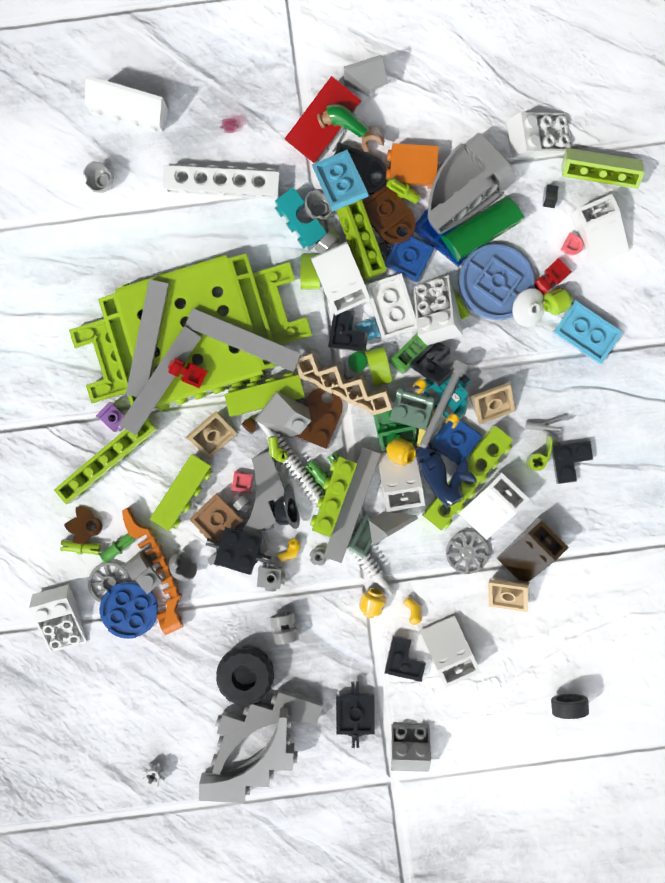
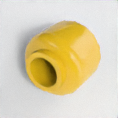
[386,438,416,466]
[359,588,386,618]

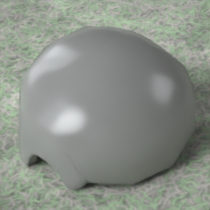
[83,161,114,193]
[304,189,333,221]
[169,551,198,581]

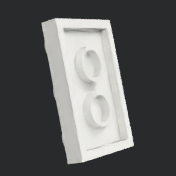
[365,273,417,340]

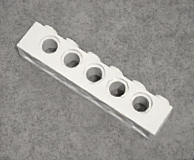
[162,163,280,199]

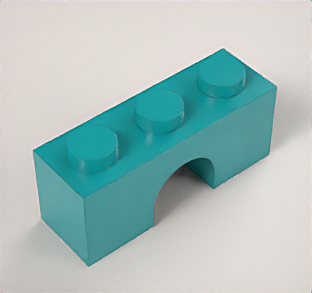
[274,187,327,251]

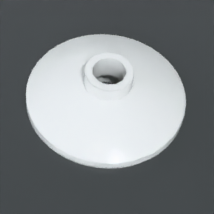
[512,288,545,327]

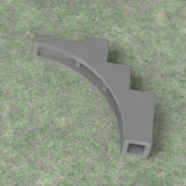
[207,452,285,567]
[211,688,323,775]
[199,708,298,803]

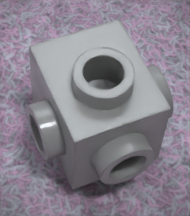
[257,563,286,592]

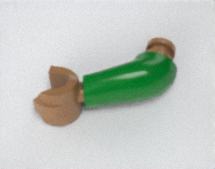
[317,104,385,152]

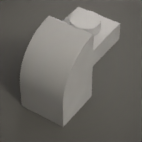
[125,550,163,594]

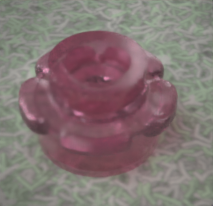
[220,119,239,133]

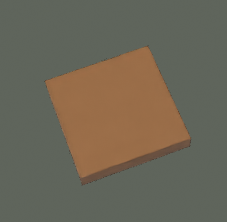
[189,492,244,544]

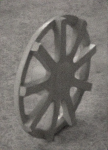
[446,531,489,574]
[88,562,131,603]

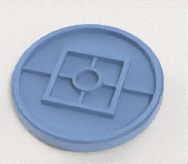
[458,244,535,320]

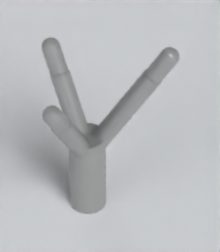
[525,414,568,444]

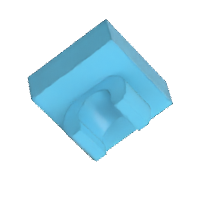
[356,318,380,341]

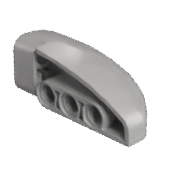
[428,132,514,234]

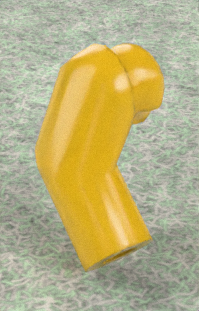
[277,538,301,563]
[403,596,422,625]

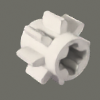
[141,762,166,788]

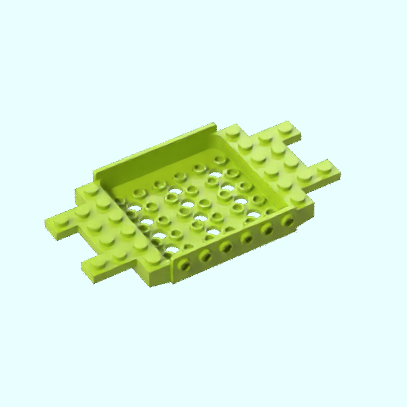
[69,253,312,411]

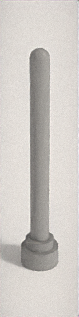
[420,360,469,448]

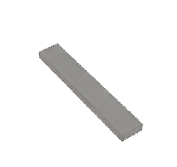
[126,279,170,397]
[185,308,301,372]
[119,326,201,436]
[323,447,380,563]

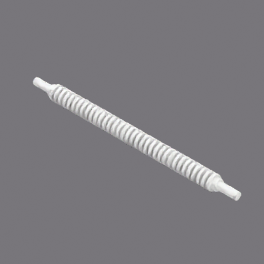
[257,422,394,597]

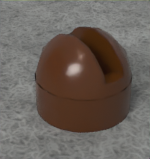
[241,418,258,434]

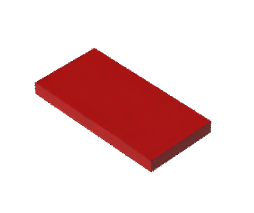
[284,76,362,163]

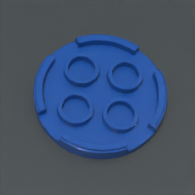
[99,581,158,639]

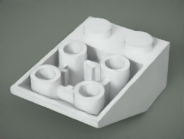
[507,112,571,158]
[571,194,629,267]
[311,242,370,315]
[413,275,463,345]
[378,452,425,512]
[459,472,530,540]
[29,585,87,652]
[420,615,481,688]

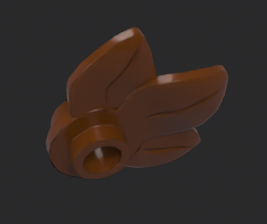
[64,506,103,544]

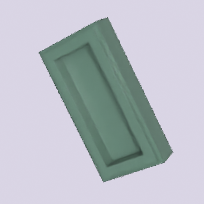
[347,515,372,558]

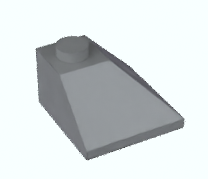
[255,391,311,437]

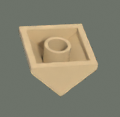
[469,382,515,425]
[186,411,237,459]
[488,577,531,612]

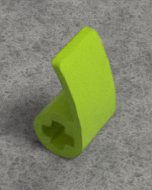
[300,254,320,290]
[365,346,392,386]
[526,436,553,471]

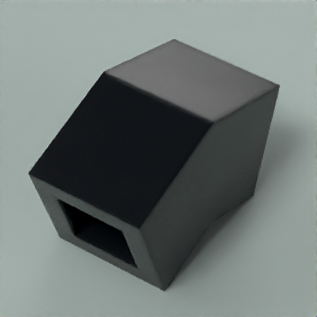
[543,184,559,208]

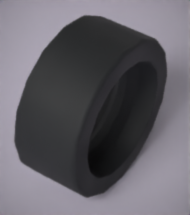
[551,694,589,719]

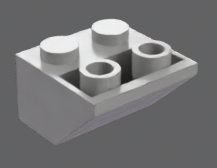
[390,724,431,772]

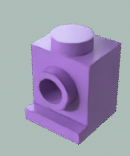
[96,402,125,432]

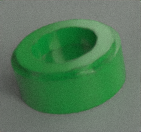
[348,352,367,372]

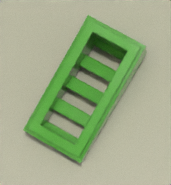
[390,332,429,374]

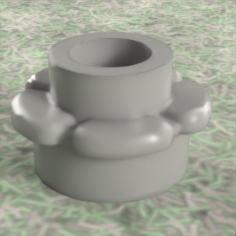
[309,547,328,566]

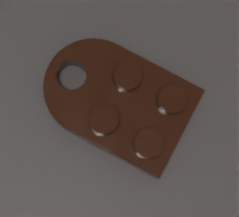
[363,184,416,245]
[294,388,343,449]

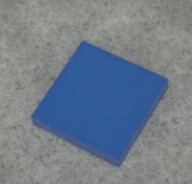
[384,231,434,283]
[429,420,483,465]

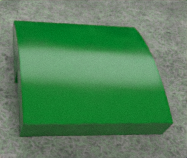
[373,403,418,452]

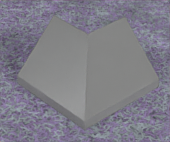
[343,55,387,96]
[369,512,418,544]

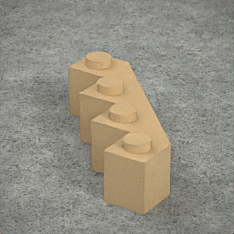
[296,350,394,415]

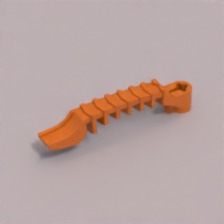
[122,507,184,635]

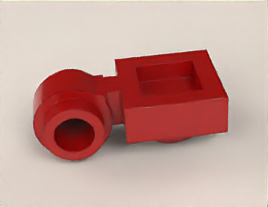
[535,258,572,294]
[168,358,208,389]

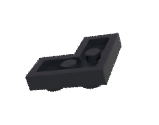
[328,311,369,352]
[410,342,452,387]
[552,441,593,484]
[384,635,426,682]

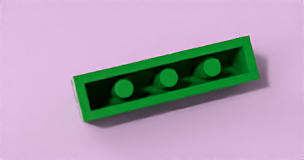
[441,197,524,262]

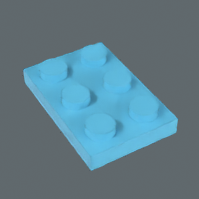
[312,150,369,212]
[552,300,623,365]

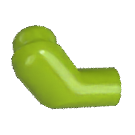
[268,436,288,462]

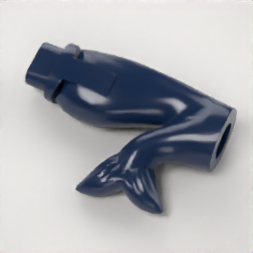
[415,446,477,508]

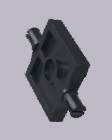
[205,527,271,575]
[336,681,375,748]

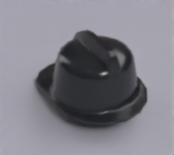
[273,484,300,529]

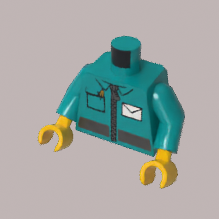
[413,374,471,429]

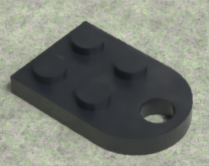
[334,142,387,195]

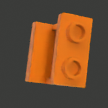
[386,143,439,189]

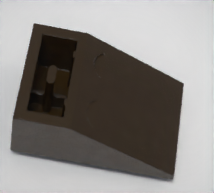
[497,518,569,582]

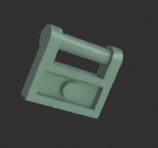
[389,387,436,431]

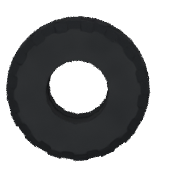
[216,645,274,705]

